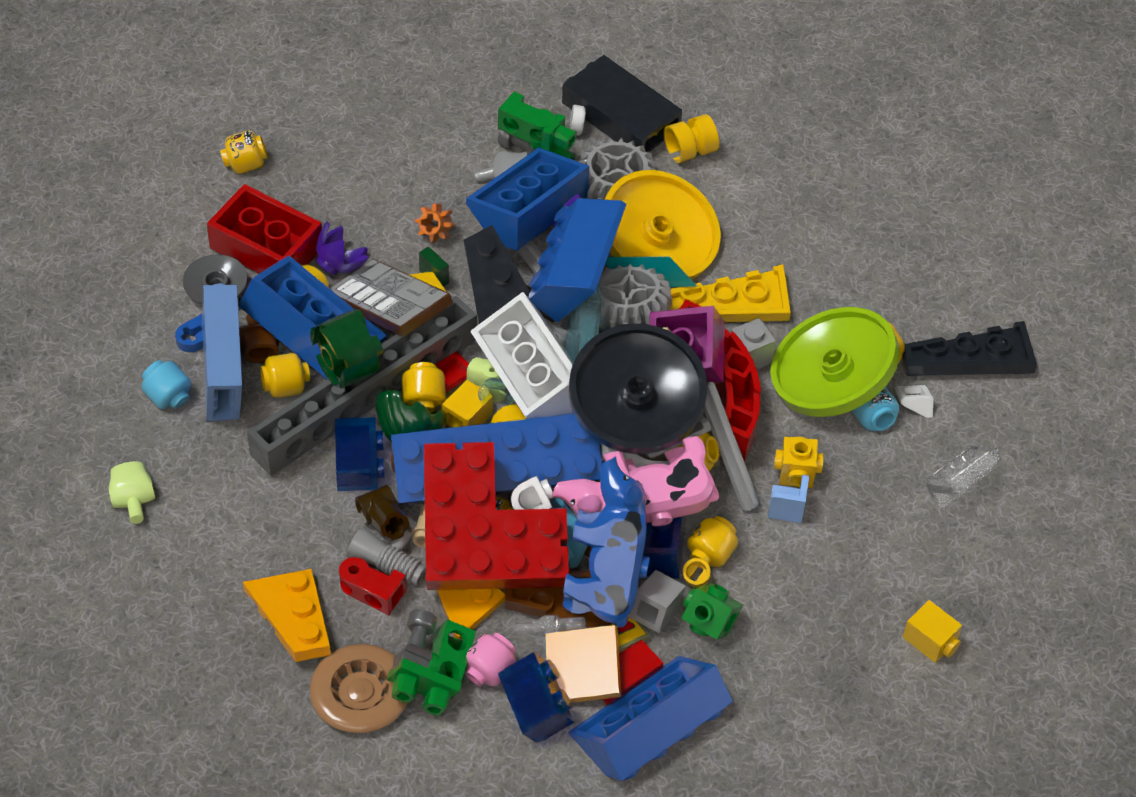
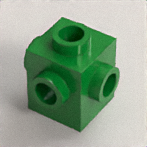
[682,583,744,640]

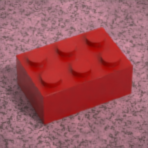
[206,184,322,274]

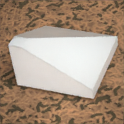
[894,385,934,418]

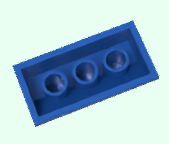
[466,147,589,251]
[528,198,626,322]
[238,255,387,380]
[568,656,733,781]

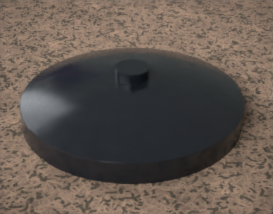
[569,324,707,454]

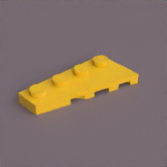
[671,264,791,322]

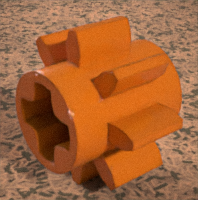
[415,203,456,242]

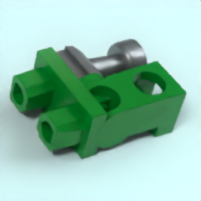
[498,91,577,161]
[387,610,476,716]

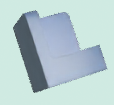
[768,475,809,523]

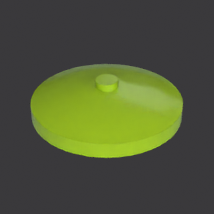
[770,307,900,417]

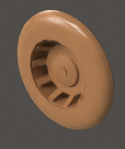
[309,644,408,733]

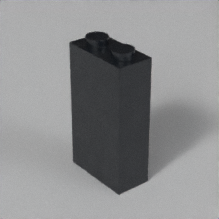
[562,55,682,152]

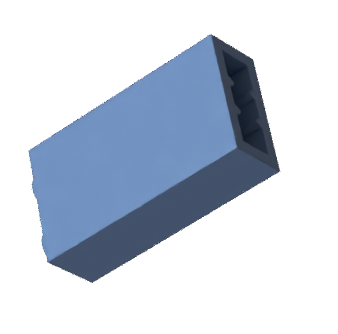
[202,283,242,422]

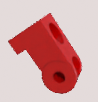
[339,557,407,616]

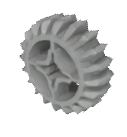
[578,137,657,200]
[585,263,672,331]

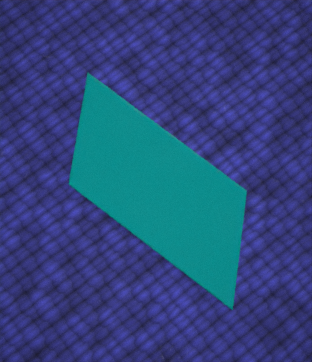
[605,256,697,287]

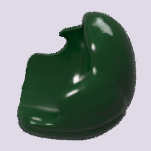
[376,390,447,442]

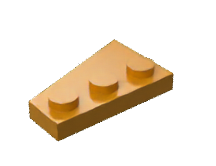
[242,569,331,662]

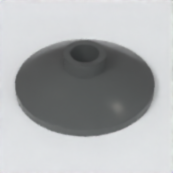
[183,255,247,305]

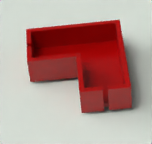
[424,442,569,590]

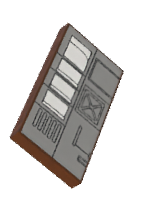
[329,259,453,337]

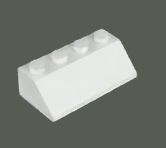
[470,292,574,419]

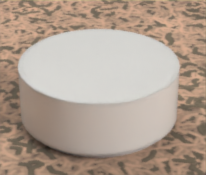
[570,105,585,136]

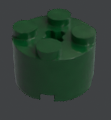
[310,309,383,389]

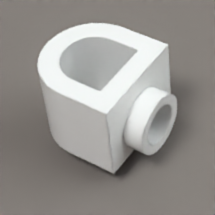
[511,475,555,510]

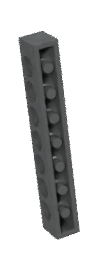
[247,296,477,476]

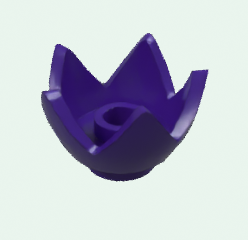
[316,221,369,276]

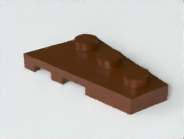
[505,571,612,629]

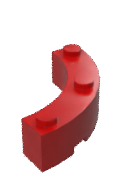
[679,299,761,462]

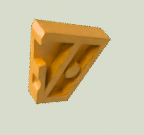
[436,589,505,639]

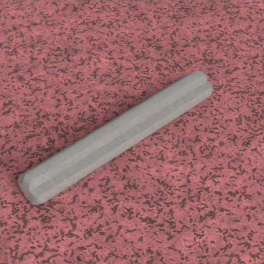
[704,382,759,511]

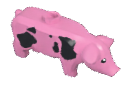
[552,436,719,526]

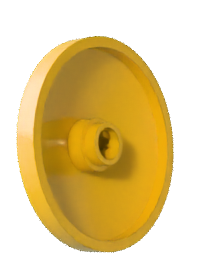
[604,170,721,280]

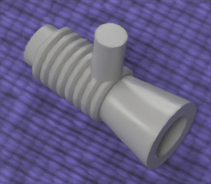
[347,526,426,586]

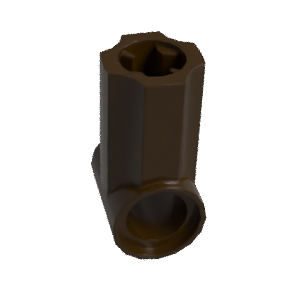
[355,485,410,541]

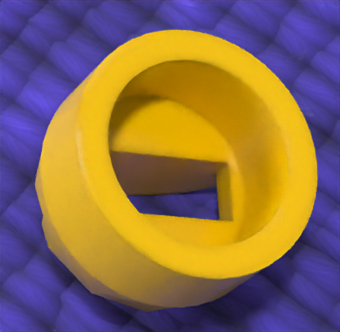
[683,558,710,588]

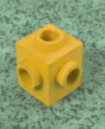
[774,436,823,488]

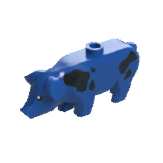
[563,456,650,627]

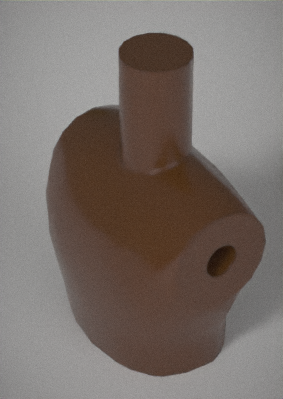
[239,315,279,363]

